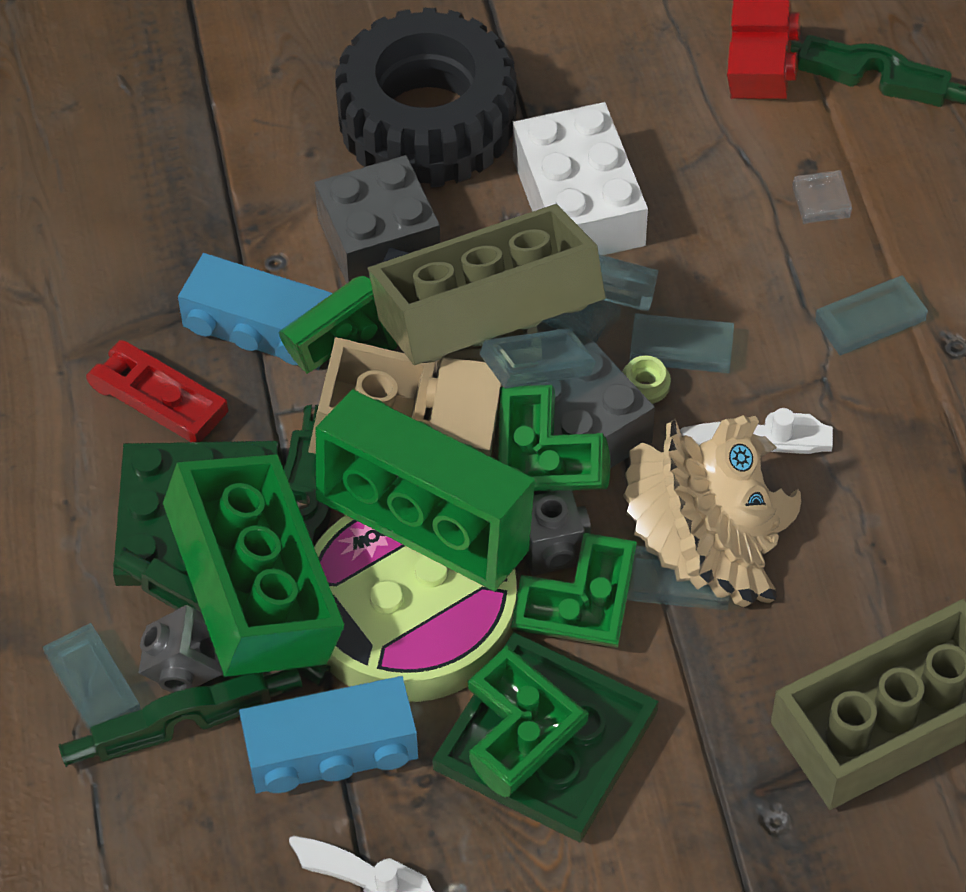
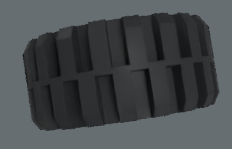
[335,8,516,188]

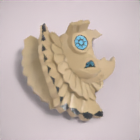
[623,415,801,607]

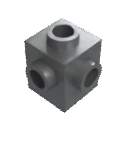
[526,490,591,576]
[139,605,223,692]

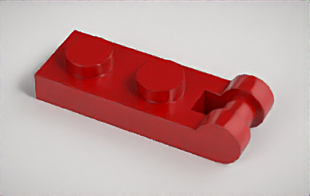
[86,340,229,442]

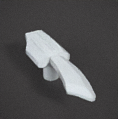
[680,408,833,454]
[289,836,434,892]

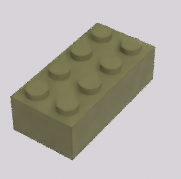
[368,203,606,365]
[771,598,966,810]

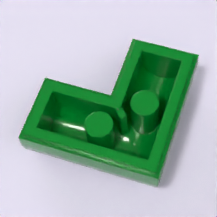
[278,275,398,374]
[498,385,610,492]
[511,533,637,648]
[468,646,588,797]

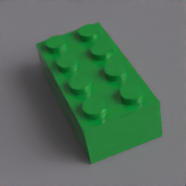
[316,389,535,592]
[163,454,345,677]

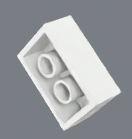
[513,102,648,256]

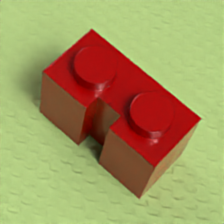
[727,0,800,99]

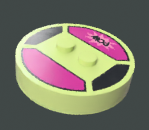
[314,516,517,702]

